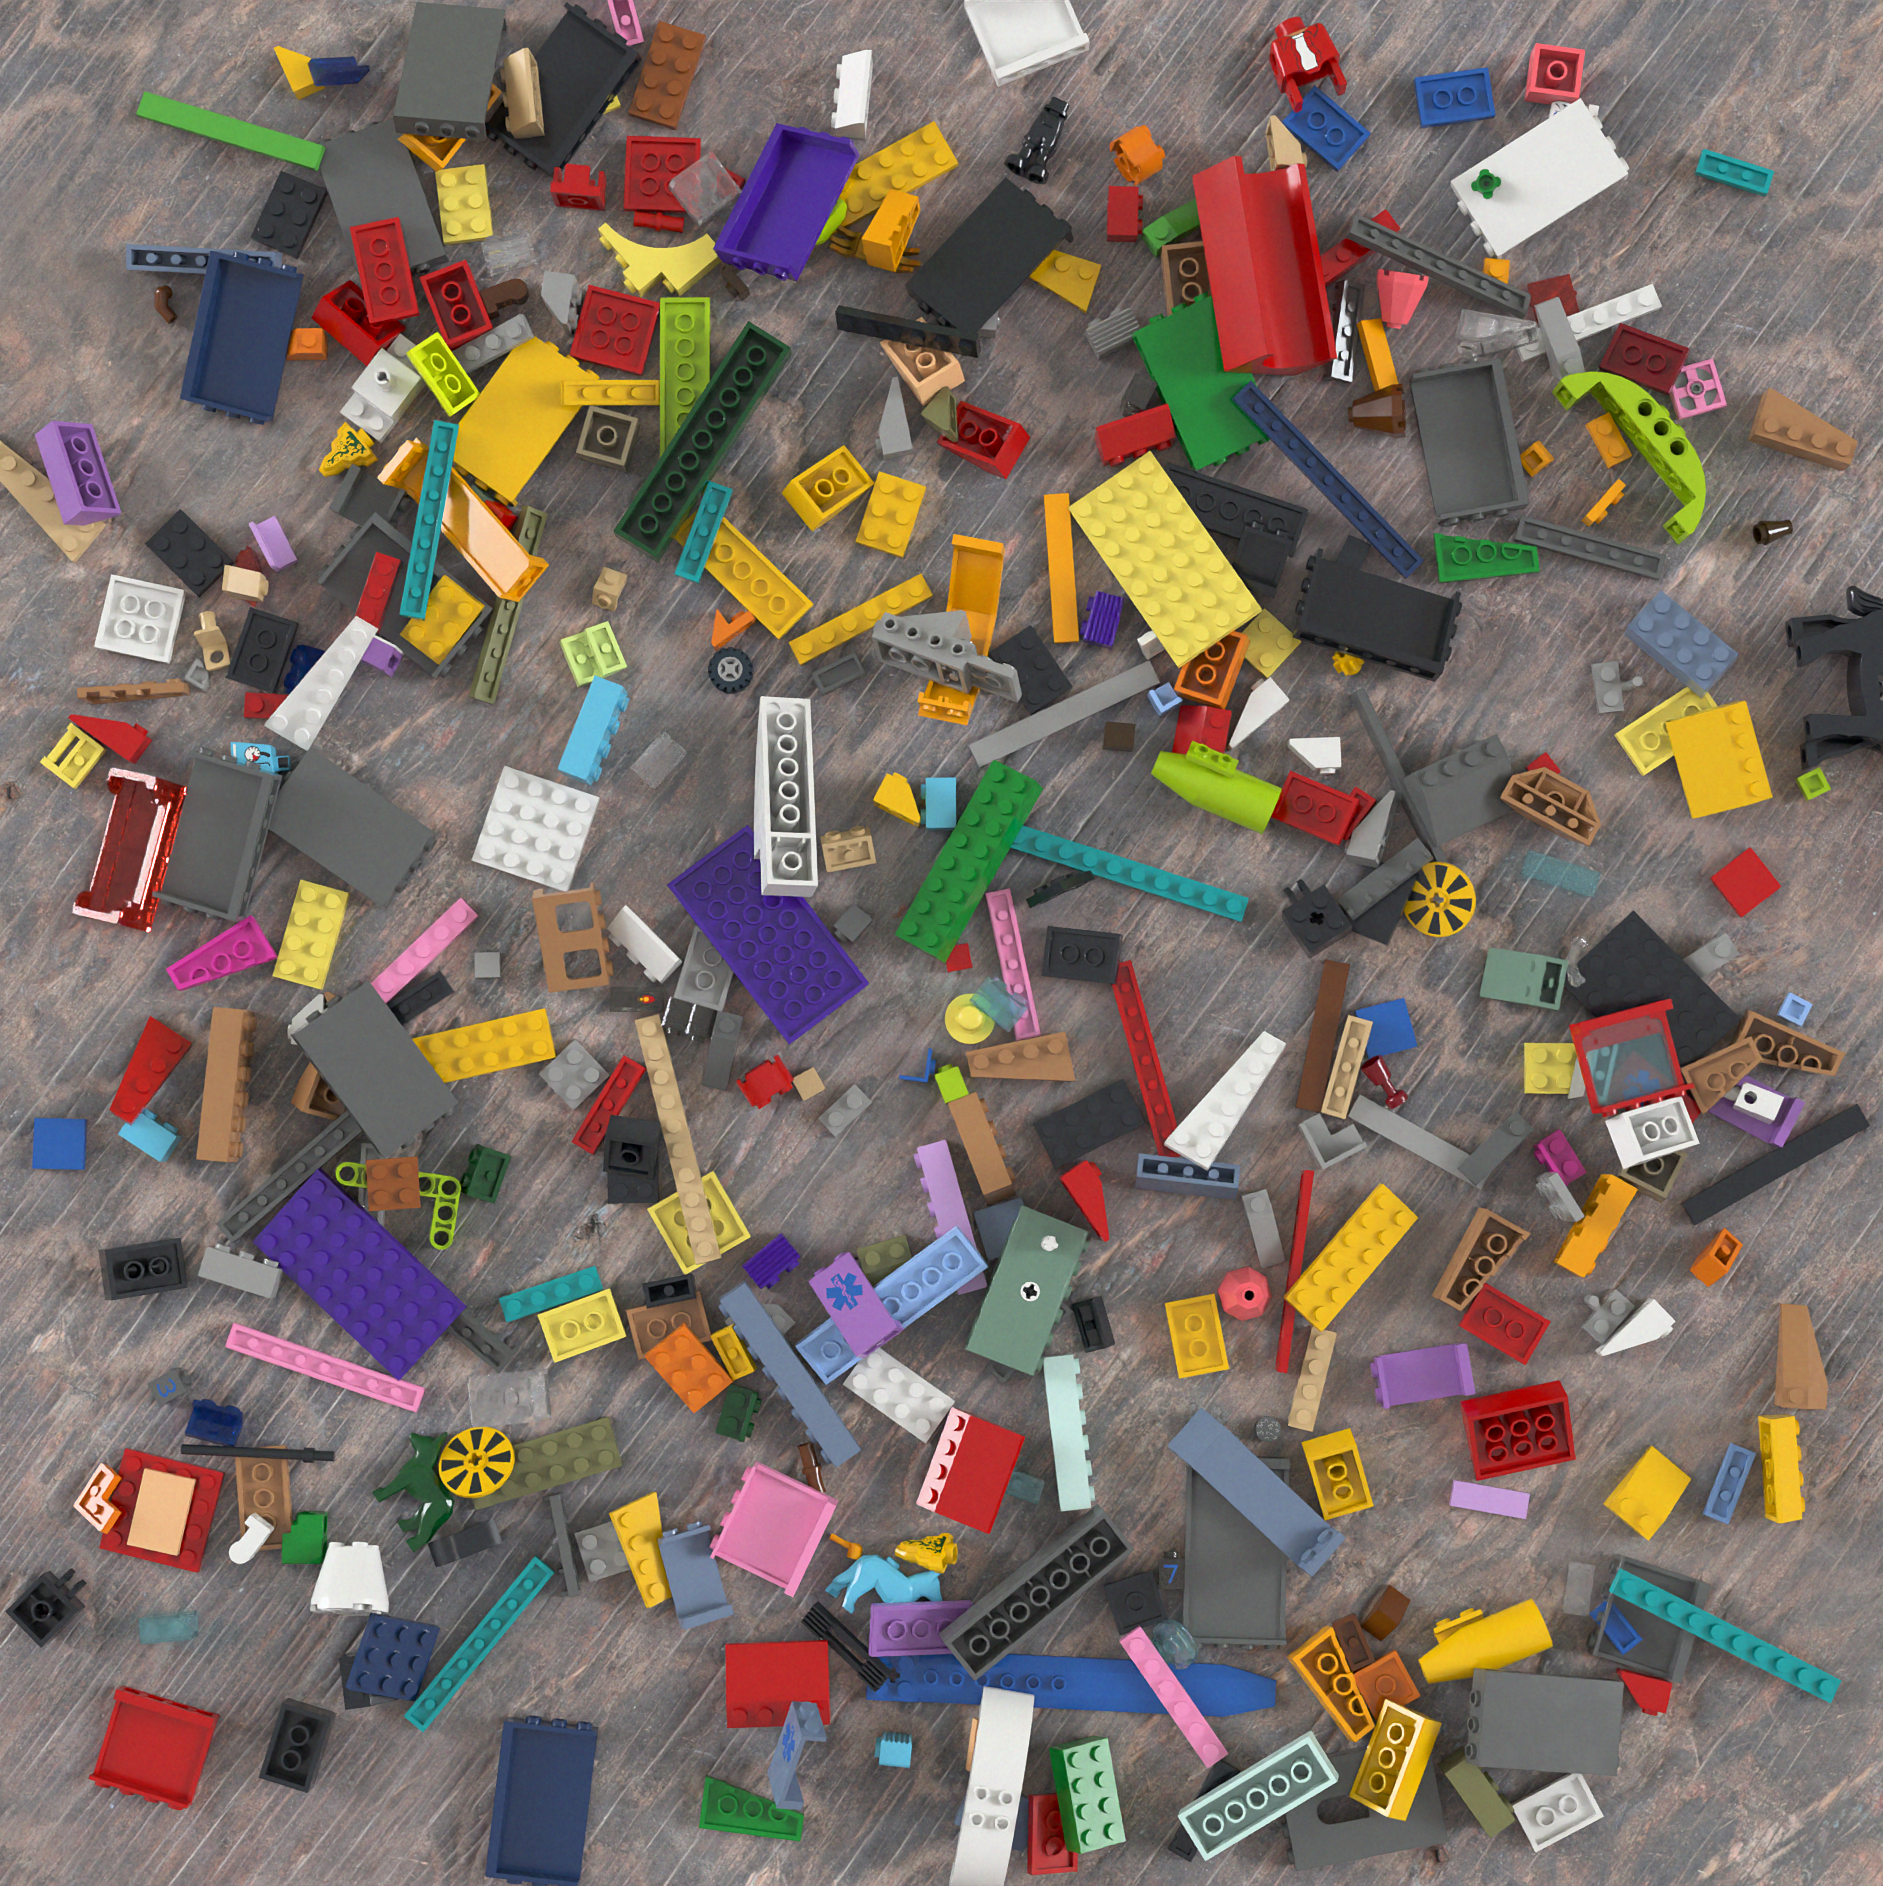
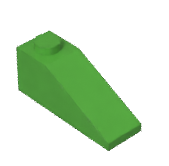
[1141,199,1201,258]

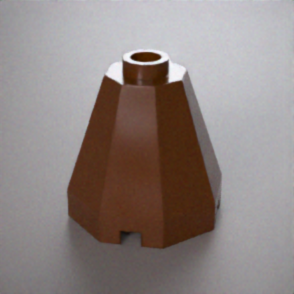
[1348,384,1406,438]

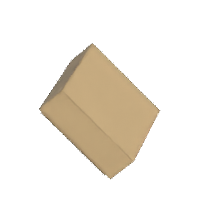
[793,1067,826,1101]

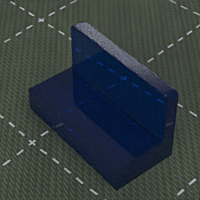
[307,56,370,86]

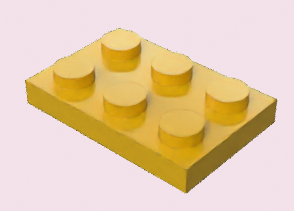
[856,471,926,558]
[400,575,485,665]
[1164,1293,1229,1379]

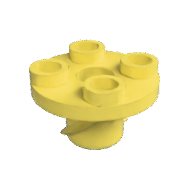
[945,994,995,1044]

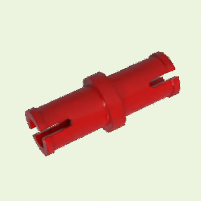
[633,211,684,234]

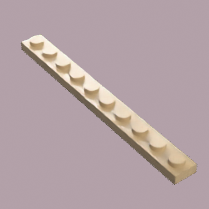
[635,1014,722,1265]

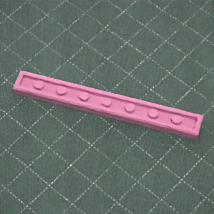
[225,1323,426,1412]

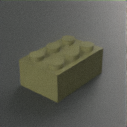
[1437,1747,1515,1838]

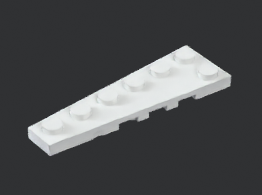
[264,616,378,751]
[1164,1031,1286,1171]

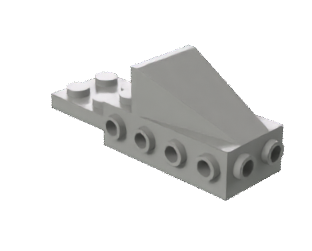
[872,610,1022,703]

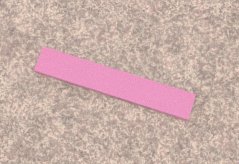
[985,888,1041,1041]

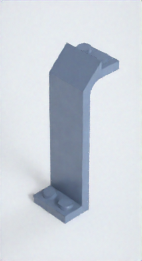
[1167,1407,1346,1577]

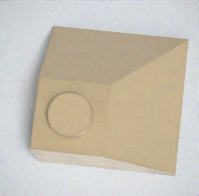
[1265,115,1307,171]

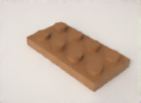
[235,1444,293,1551]

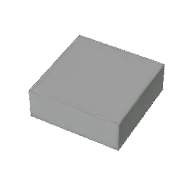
[475,952,501,978]

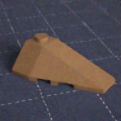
[1774,1303,1828,1409]

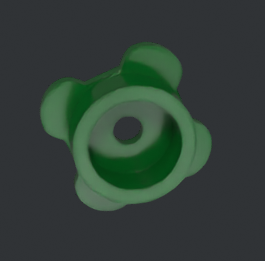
[1471,169,1501,199]

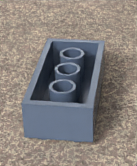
[1625,590,1739,699]

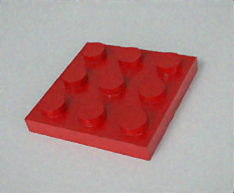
[623,136,701,214]
[569,285,660,376]

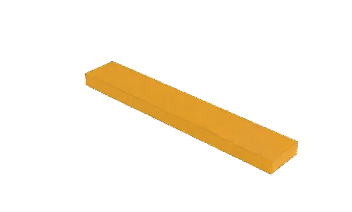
[1044,493,1079,644]

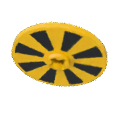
[1404,862,1476,937]
[439,1427,515,1498]

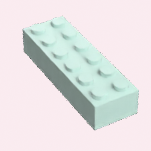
[1178,1730,1339,1861]

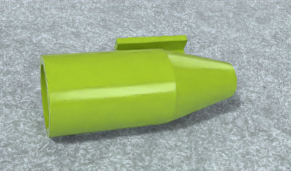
[1151,741,1282,834]

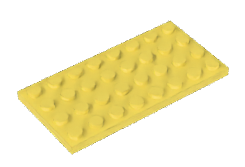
[1068,451,1262,668]

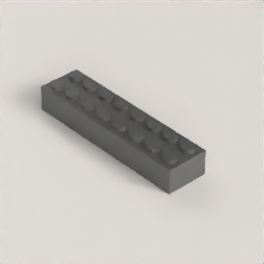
[938,1504,1135,1681]

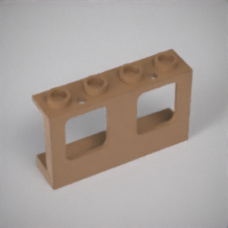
[532,882,614,993]

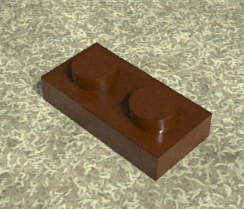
[1331,1613,1375,1671]

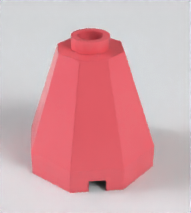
[1376,269,1429,329]
[1217,1266,1272,1321]

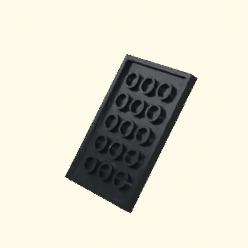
[1564,910,1741,1083]

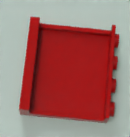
[88,1685,220,1810]

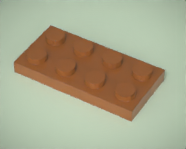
[628,21,706,130]

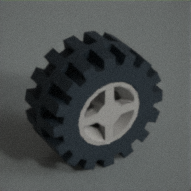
[708,647,754,694]

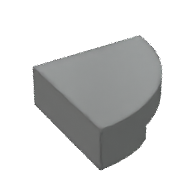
[183,658,210,693]

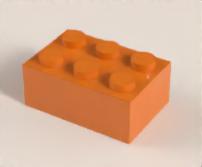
[1174,631,1250,709]

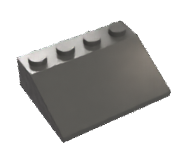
[1402,734,1513,847]

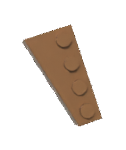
[948,1092,1016,1206]
[1432,1207,1531,1311]

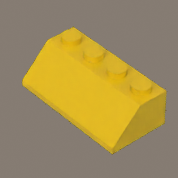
[1758,1414,1805,1523]
[1349,1699,1442,1821]

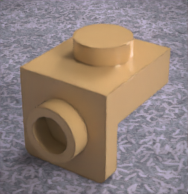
[592,567,628,611]

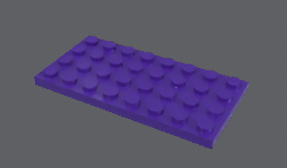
[667,825,870,1045]
[253,1168,467,1381]

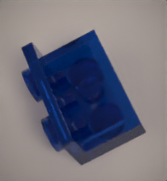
[284,645,326,694]
[185,1399,245,1446]

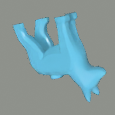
[825,1554,943,1614]

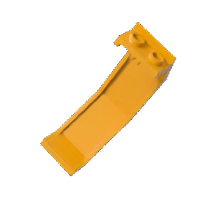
[917,534,1005,725]

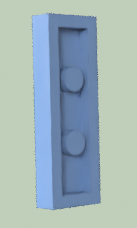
[1702,1443,1756,1524]

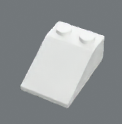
[1605,1096,1700,1169]

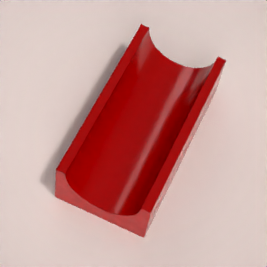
[1192,156,1337,376]

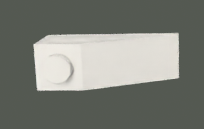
[1227,677,1289,751]
[1595,1298,1676,1356]

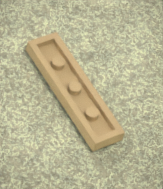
[1321,1015,1373,1119]
[1287,1326,1337,1432]

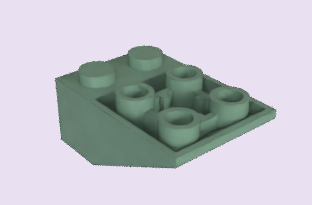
[1479,947,1568,1012]

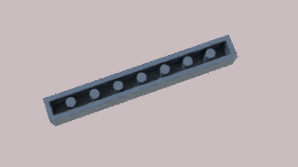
[718,1280,861,1468]

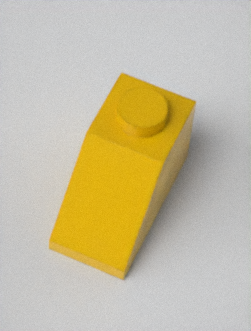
[274,46,326,100]

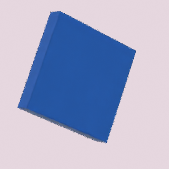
[1355,998,1417,1059]
[32,1118,87,1170]

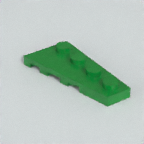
[1433,533,1540,584]
[699,1774,804,1842]

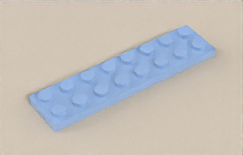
[795,1225,988,1385]

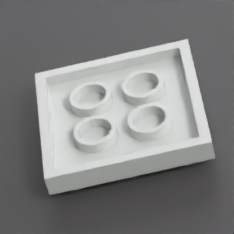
[94,574,186,664]

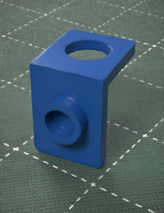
[899,1048,936,1083]

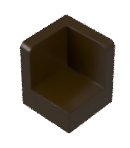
[1102,721,1136,752]

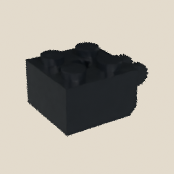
[1282,879,1352,959]
[5,1568,87,1648]

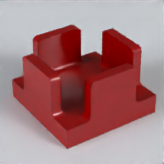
[550,164,607,211]

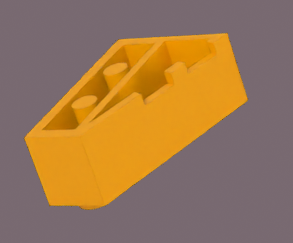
[862,189,921,272]

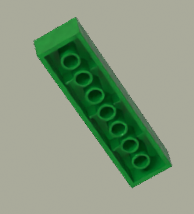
[894,759,1043,963]

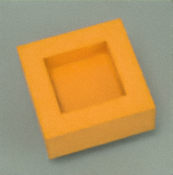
[1483,258,1510,284]

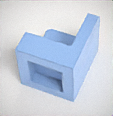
[1147,682,1183,717]

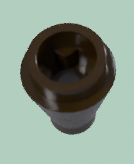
[1753,519,1793,545]

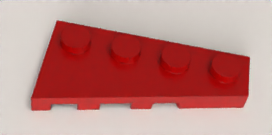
[109,1016,192,1126]

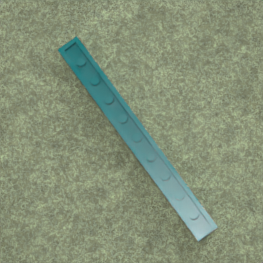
[1010,825,1249,923]
[1609,1568,1842,1703]

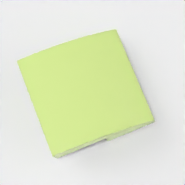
[559,621,627,688]

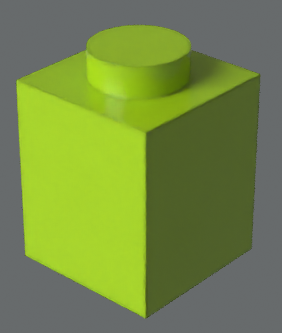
[934,1064,969,1104]

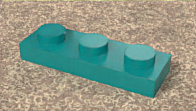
[1694,148,1774,197]

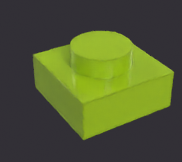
[1795,767,1831,801]

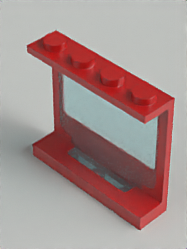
[1569,999,1695,1117]

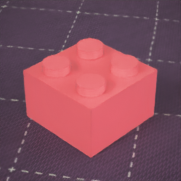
[1524,43,1585,105]

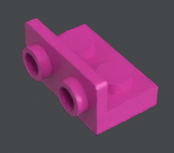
[1533,1129,1587,1186]

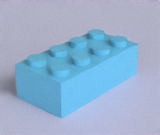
[558,676,630,786]

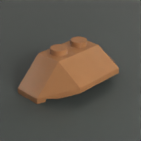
[1500,767,1601,847]

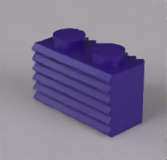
[1079,591,1125,650]
[742,1233,801,1289]

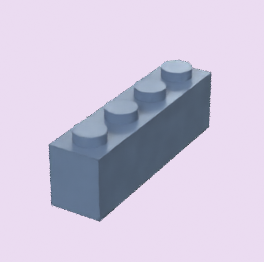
[1135,1153,1240,1200]

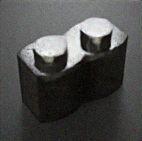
[661,997,718,1043]

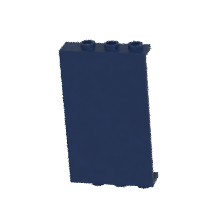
[180,251,304,425]
[485,1715,598,1886]

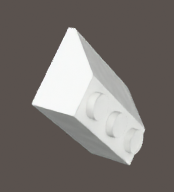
[831,50,873,139]
[607,905,683,983]

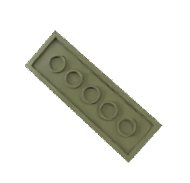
[472,1416,623,1510]

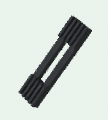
[801,1601,893,1692]

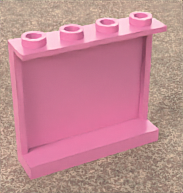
[709,1461,839,1597]

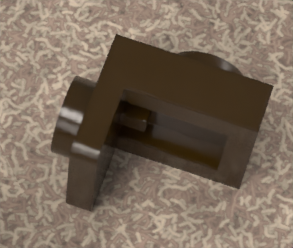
[722,264,750,301]

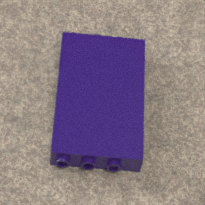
[713,123,860,282]

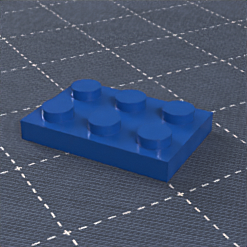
[1413,67,1496,128]
[1282,85,1371,172]

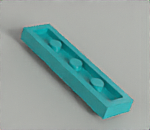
[674,481,733,584]
[499,1266,604,1323]

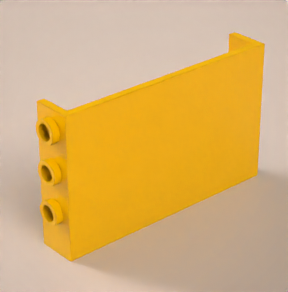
[453,335,600,507]

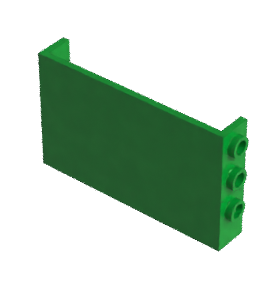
[1131,292,1270,471]

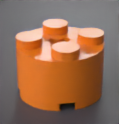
[1109,125,1165,186]

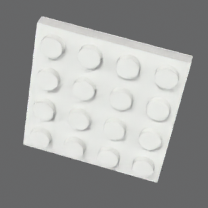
[472,766,600,891]

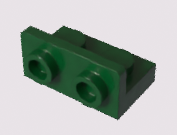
[460,1144,511,1204]
[715,1383,762,1443]

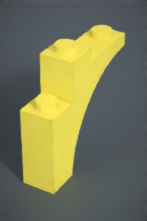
[598,222,722,297]

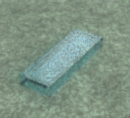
[1520,850,1601,898]

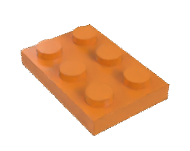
[645,1323,733,1413]

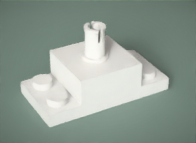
[340,334,426,443]

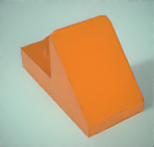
[711,609,756,651]

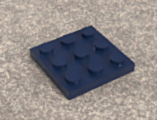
[345,1612,440,1702]

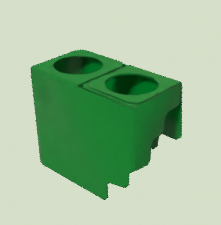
[282,1510,328,1564]

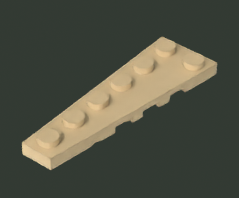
[0,441,106,563]

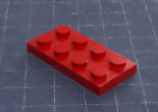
[350,217,420,326]

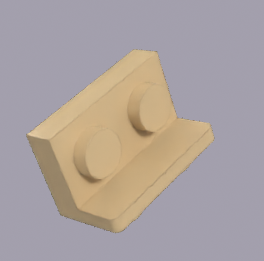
[820,826,876,873]

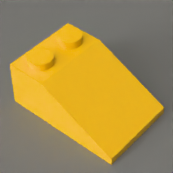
[782,445,875,532]
[1301,1428,1374,1521]
[1603,1446,1691,1541]

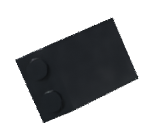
[98,1238,188,1301]

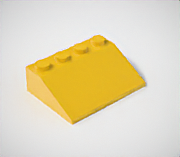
[1665,700,1772,819]

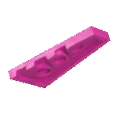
[166,915,278,991]

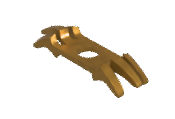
[828,225,921,273]

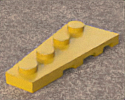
[1029,250,1101,314]
[609,1492,672,1608]

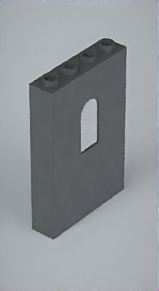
[1281,1745,1449,1871]

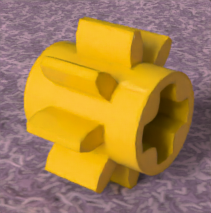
[1332,651,1365,676]

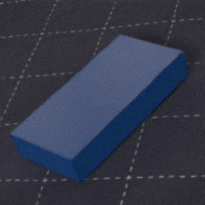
[1589,1601,1643,1655]

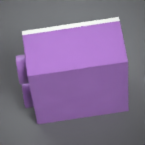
[343,630,404,678]

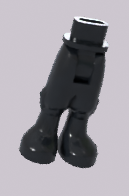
[1004,97,1070,184]

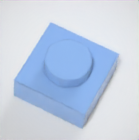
[1777,993,1813,1027]

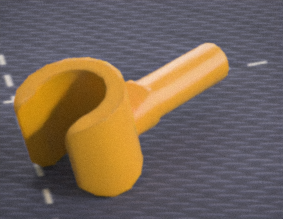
[829,1533,863,1560]

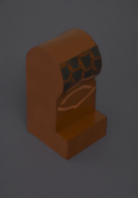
[480,278,529,320]

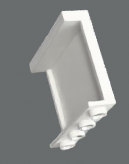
[964,0,1090,87]

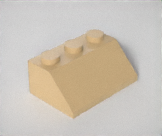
[500,48,545,139]

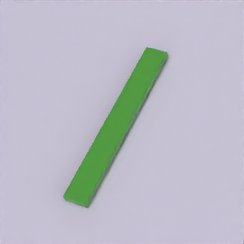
[136,92,326,171]

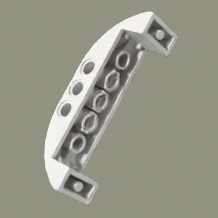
[949,1686,1034,1886]

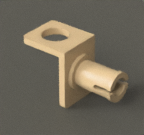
[194,611,231,671]

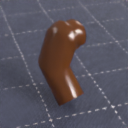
[154,285,178,324]

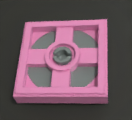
[1670,358,1727,421]

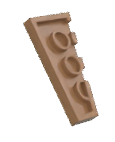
[77,679,190,705]

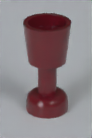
[1360,1055,1408,1109]

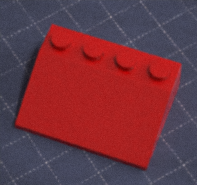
[1058,1160,1109,1242]
[1460,1380,1576,1481]
[916,1407,1025,1534]
[725,1640,831,1728]

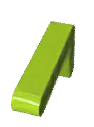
[335,1162,461,1250]

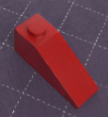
[68,714,152,764]

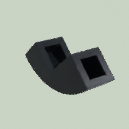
[427,1518,502,1567]

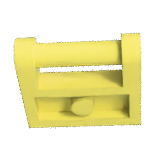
[40,723,107,789]

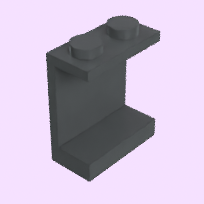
[329,464,410,535]

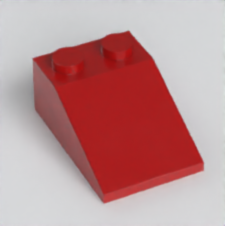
[936,401,1031,479]

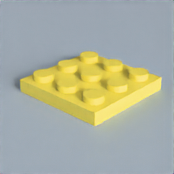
[647,1171,751,1275]

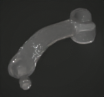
[1566,936,1591,987]

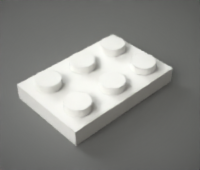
[1511,1773,1604,1852]

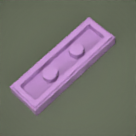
[1449,1480,1530,1519]

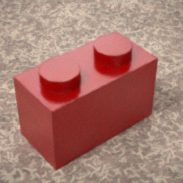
[1107,186,1143,243]

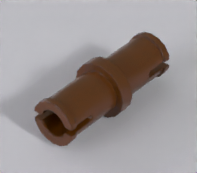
[797,1442,826,1493]

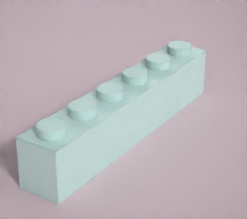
[1042,1353,1095,1511]

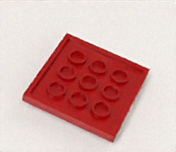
[99,1448,225,1573]

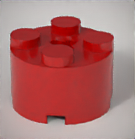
[735,1054,794,1109]

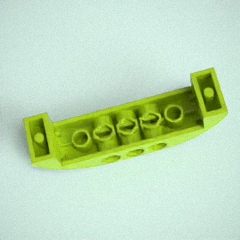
[1552,372,1706,545]

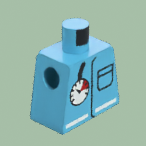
[230,742,291,774]

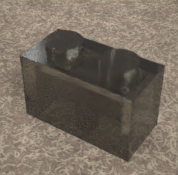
[1119,372,1158,417]

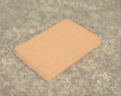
[127,1468,196,1556]

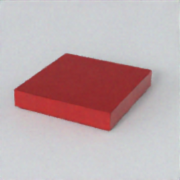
[1709,847,1782,918]

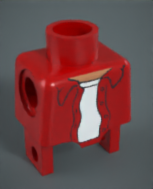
[1269,16,1347,113]

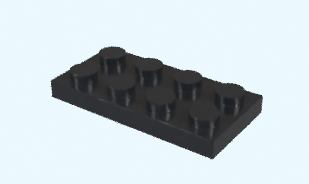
[1033,1079,1146,1169]

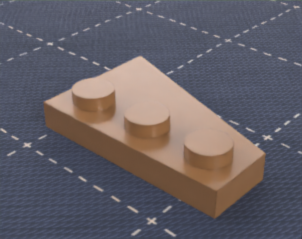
[1681,1036,1763,1115]

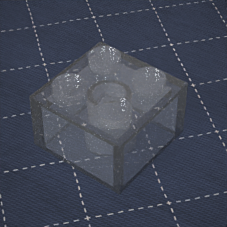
[668,151,742,228]

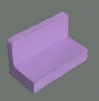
[248,516,299,572]

